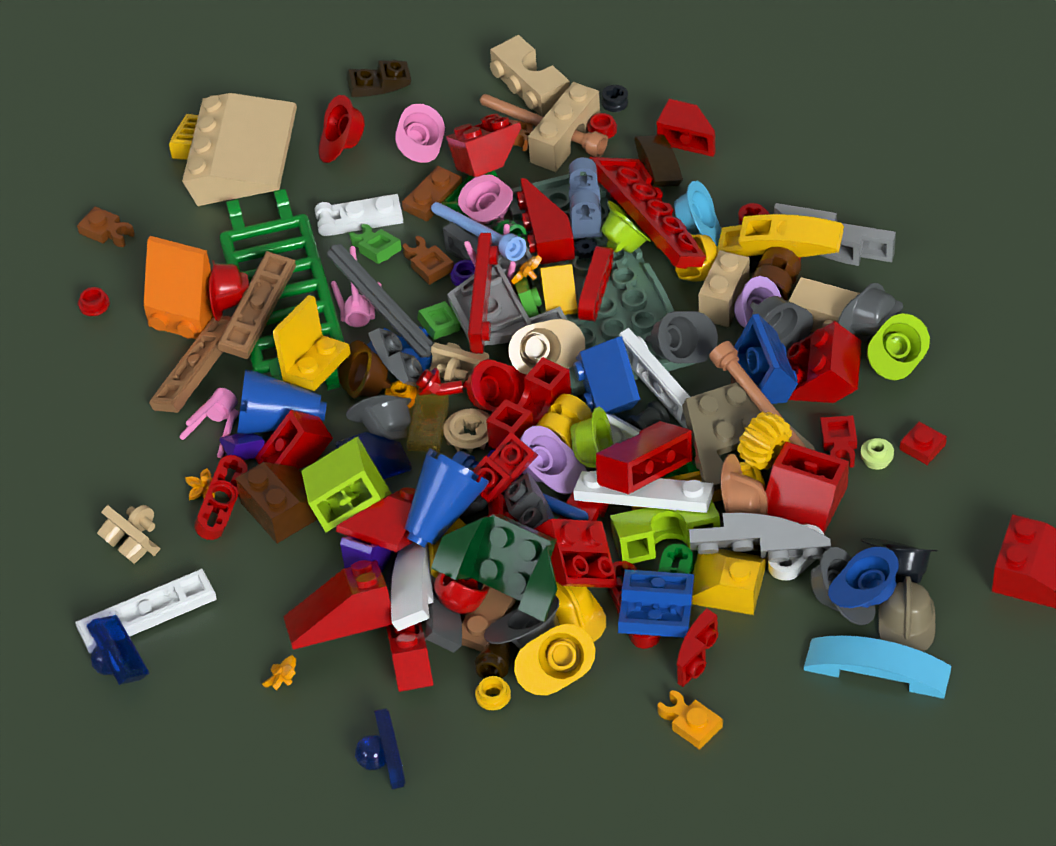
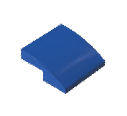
[618,569,694,638]

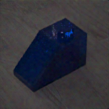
[335,432,412,479]

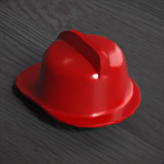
[319,95,365,163]
[209,260,249,321]
[462,359,526,412]

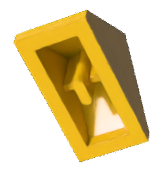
[539,263,578,315]

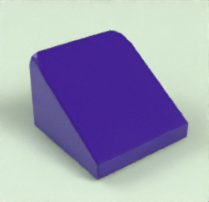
[219,433,265,460]

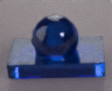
[86,615,149,685]
[355,708,406,789]

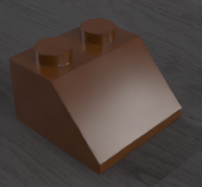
[235,462,318,544]

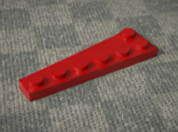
[589,157,706,269]

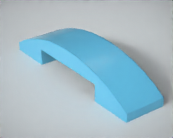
[804,636,951,699]

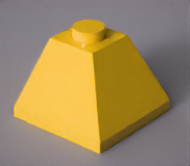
[692,549,767,615]

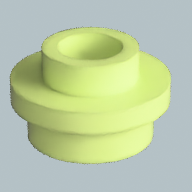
[860,438,894,470]

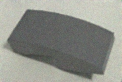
[368,328,423,388]
[503,473,555,529]
[424,592,462,653]

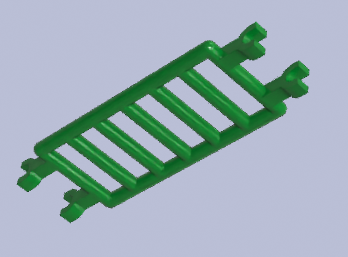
[220,189,345,390]

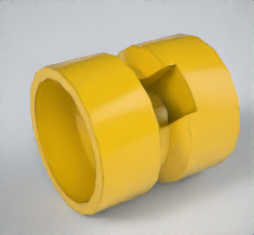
[536,394,592,449]

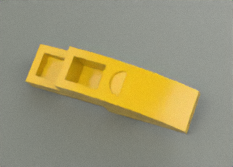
[717,214,844,258]

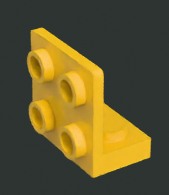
[273,295,351,391]

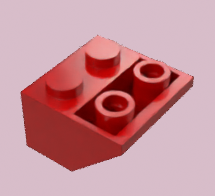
[446,114,521,177]
[787,321,862,403]
[766,441,849,534]
[534,518,618,588]

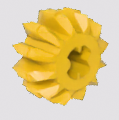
[737,411,792,470]

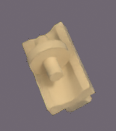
[430,342,489,384]
[97,505,160,564]

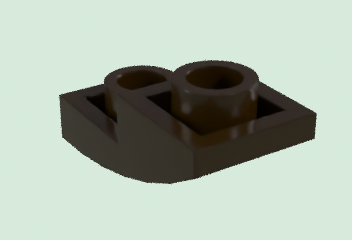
[347,60,411,97]
[634,135,683,187]

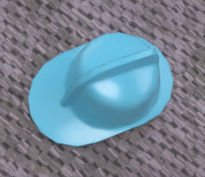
[674,181,721,246]

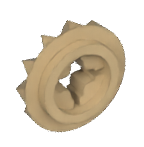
[443,408,490,453]

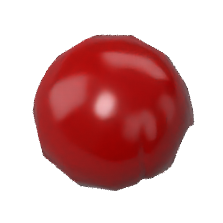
[434,572,490,614]

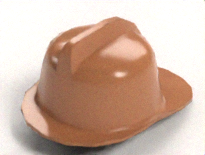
[721,454,768,515]

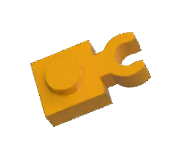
[657,690,723,750]

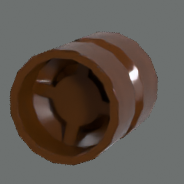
[752,247,801,300]

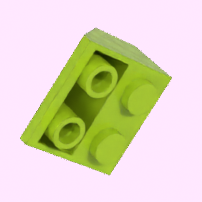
[302,437,392,533]

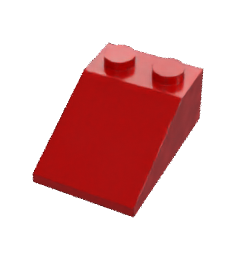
[992,514,1056,608]
[283,560,392,650]

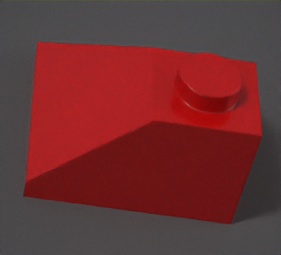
[336,487,416,552]

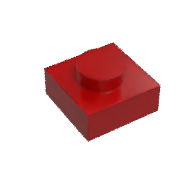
[900,421,947,465]

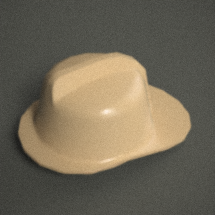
[508,319,585,375]

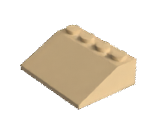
[182,93,297,206]

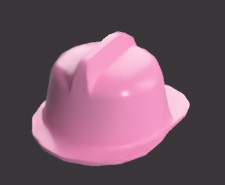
[395,104,445,163]
[458,175,513,224]

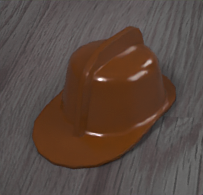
[339,340,392,398]

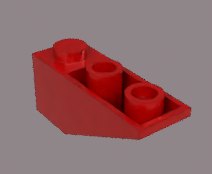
[516,178,575,265]
[386,622,433,692]

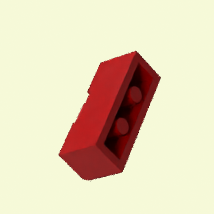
[596,421,692,494]

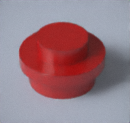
[587,113,617,139]
[78,287,110,316]

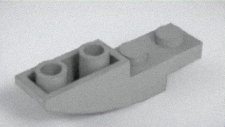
[774,203,896,266]
[689,513,831,562]

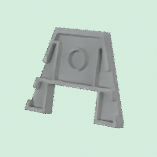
[447,246,567,346]

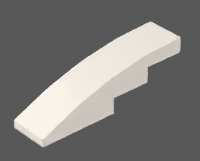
[391,542,436,631]

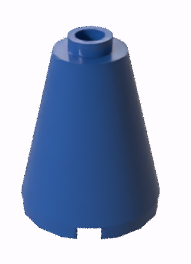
[237,370,327,434]
[404,448,489,548]

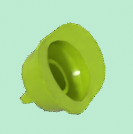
[601,201,651,253]
[867,313,930,381]
[570,407,614,468]

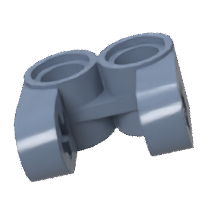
[568,157,603,239]

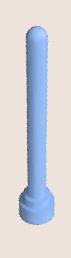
[431,202,526,261]

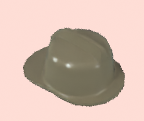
[879,576,935,652]

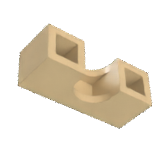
[490,35,570,117]
[528,82,600,172]

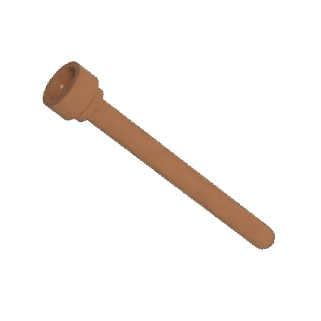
[480,94,608,157]
[709,341,807,448]

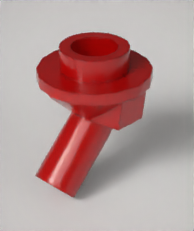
[416,368,463,396]

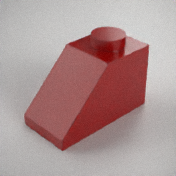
[657,99,715,157]
[255,410,333,470]

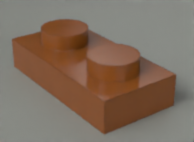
[402,166,463,222]

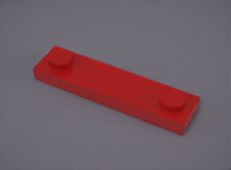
[468,233,499,354]

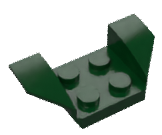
[431,514,558,622]

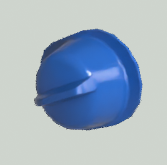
[828,547,899,608]

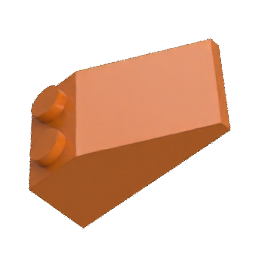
[144,236,213,339]

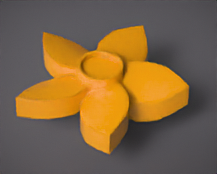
[511,255,542,285]
[185,468,215,500]
[262,655,296,691]

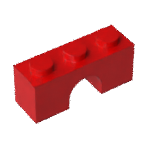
[486,357,571,449]

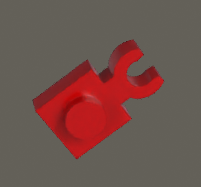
[820,415,857,468]

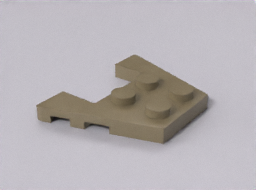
[682,382,816,491]

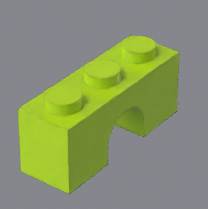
[610,500,721,564]

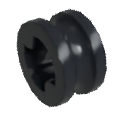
[602,85,628,112]

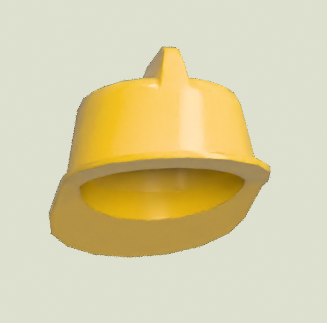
[556,582,606,642]
[514,624,595,695]

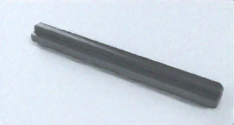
[327,244,434,358]

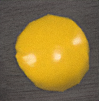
[675,234,718,282]

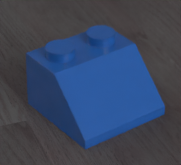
[734,314,798,404]
[573,336,640,415]

